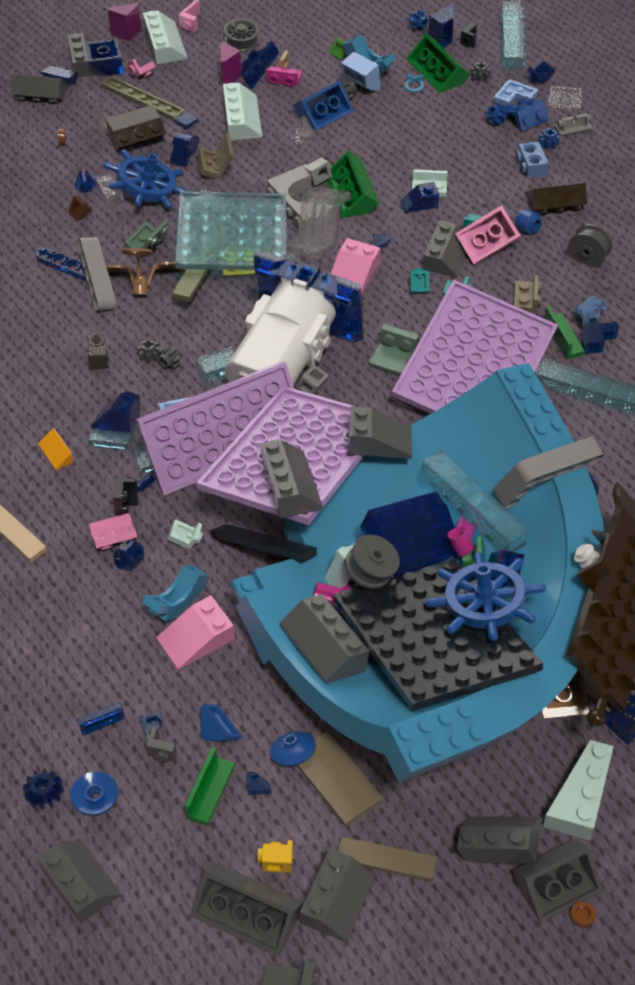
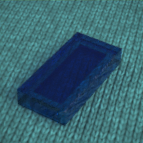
[77,701,125,736]

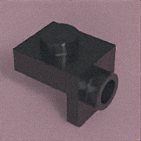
[461,22,477,48]

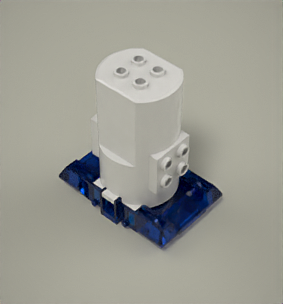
[225,251,364,386]

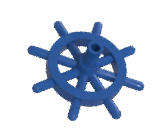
[103,150,189,209]
[425,552,546,641]

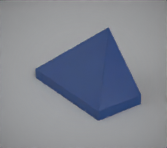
[201,704,243,740]

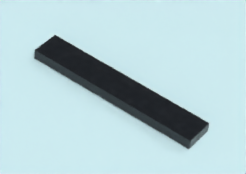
[211,524,317,561]

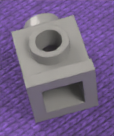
[303,157,333,186]
[296,364,329,395]

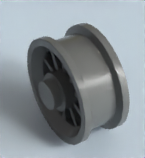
[224,18,259,52]
[568,224,613,267]
[345,535,400,589]

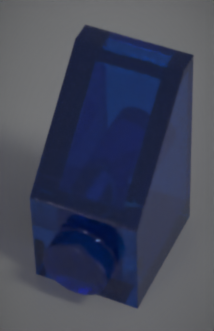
[400,182,439,213]

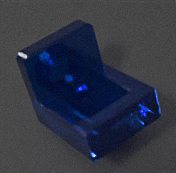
[527,61,555,85]

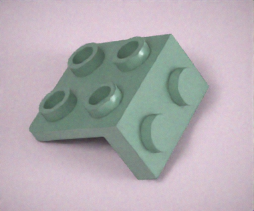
[123,218,169,258]

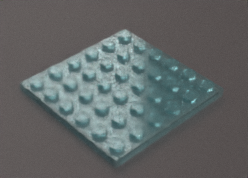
[175,191,286,271]

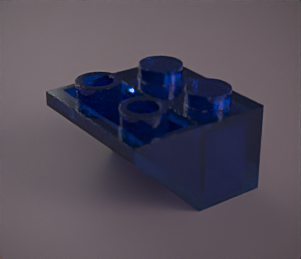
[428,3,455,47]

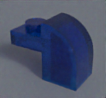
[170,131,200,167]
[580,319,619,355]

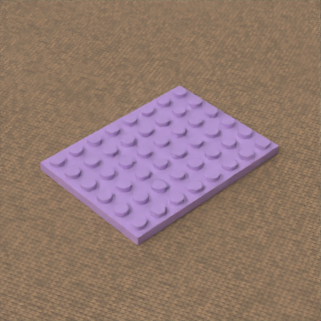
[391,280,558,413]
[196,386,364,525]

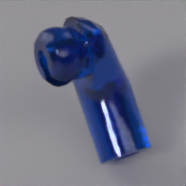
[128,474,155,492]

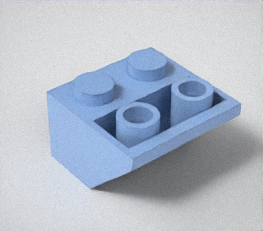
[341,52,381,91]

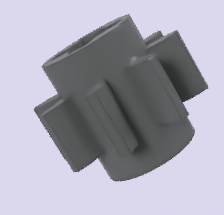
[470,62,491,82]
[341,78,357,99]
[137,339,161,363]
[158,345,181,368]

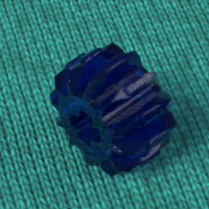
[23,768,64,810]

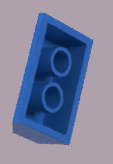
[293,80,354,131]

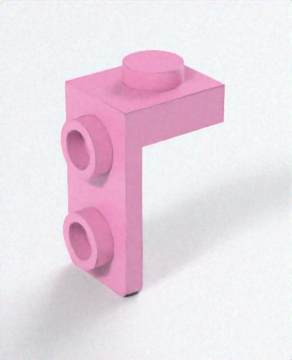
[178,0,200,32]

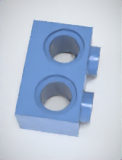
[516,141,548,178]

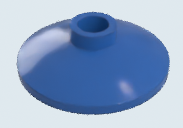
[270,731,316,766]
[70,771,118,816]

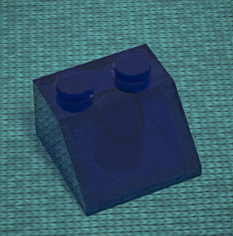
[86,38,123,76]
[91,392,140,433]

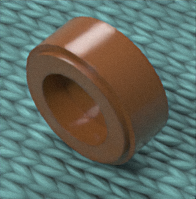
[58,128,66,146]
[570,901,596,928]

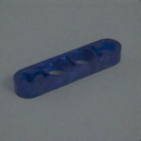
[35,247,87,282]

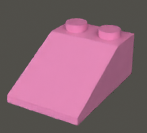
[455,205,520,265]
[330,238,380,297]
[156,595,235,670]

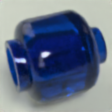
[113,540,145,571]

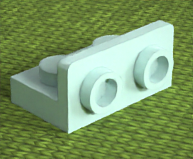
[412,170,448,197]

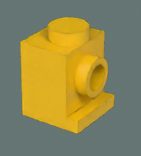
[257,840,293,873]

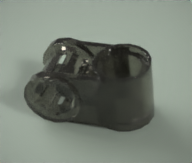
[88,333,109,370]

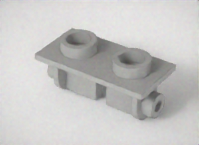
[554,113,592,136]

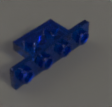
[241,40,280,89]

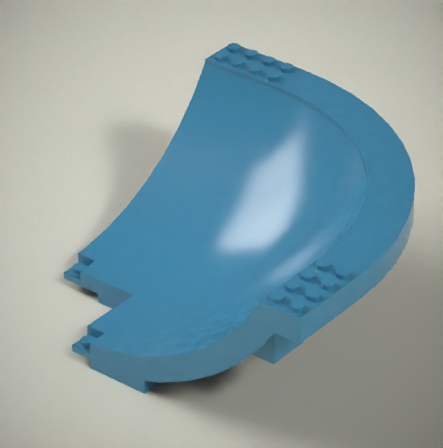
[230,363,604,783]

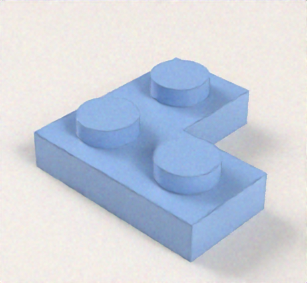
[494,79,538,106]

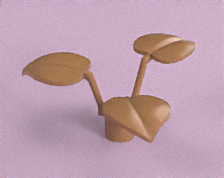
[106,248,186,296]

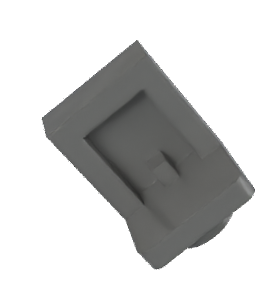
[144,727,177,763]

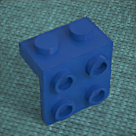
[504,98,549,132]

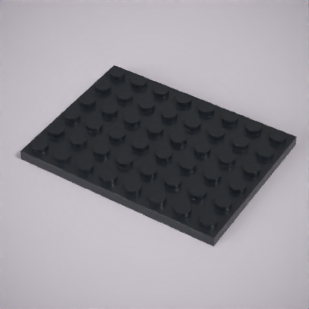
[333,559,543,711]

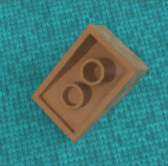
[542,669,589,718]

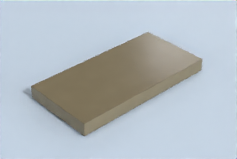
[296,731,384,827]

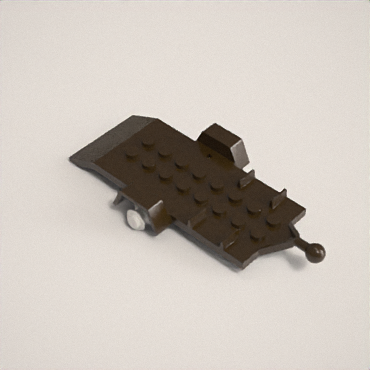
[566,482,635,728]

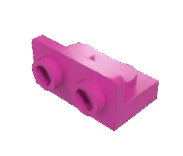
[266,66,302,86]

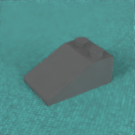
[348,406,412,459]

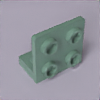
[369,324,419,375]

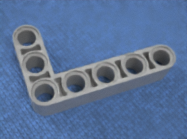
[493,436,604,509]

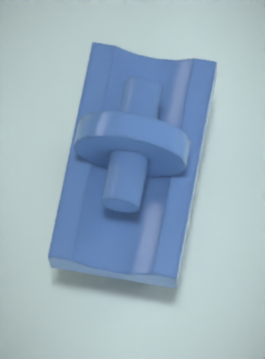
[573,295,607,327]

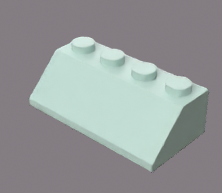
[143,11,187,64]
[223,83,262,140]

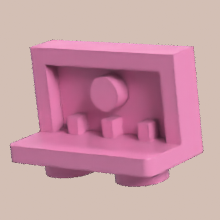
[89,513,137,550]

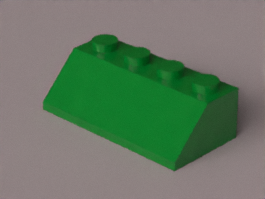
[406,33,471,93]
[327,151,380,218]

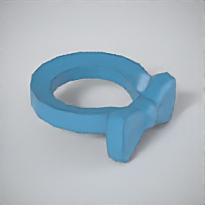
[405,74,424,93]

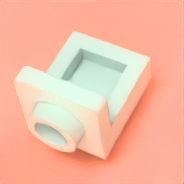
[167,519,203,549]

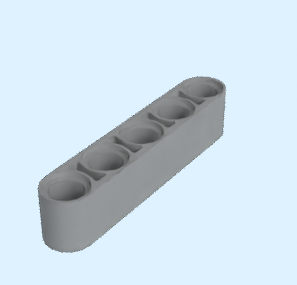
[78,237,116,311]

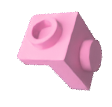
[127,59,155,78]

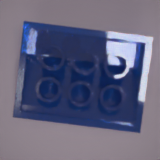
[360,491,460,576]

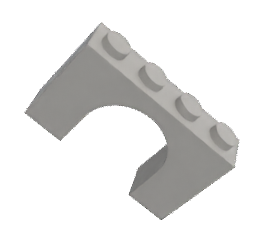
[266,166,340,231]

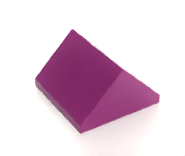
[107,2,142,41]
[220,42,242,84]

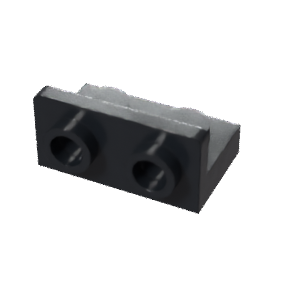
[113,478,139,516]

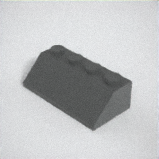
[260,439,323,518]
[279,594,369,684]
[190,862,303,957]

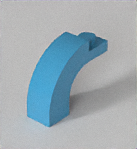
[342,35,396,74]
[141,565,210,621]

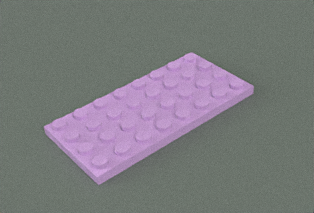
[136,361,294,496]

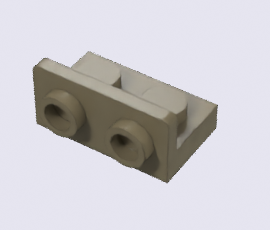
[514,275,542,312]

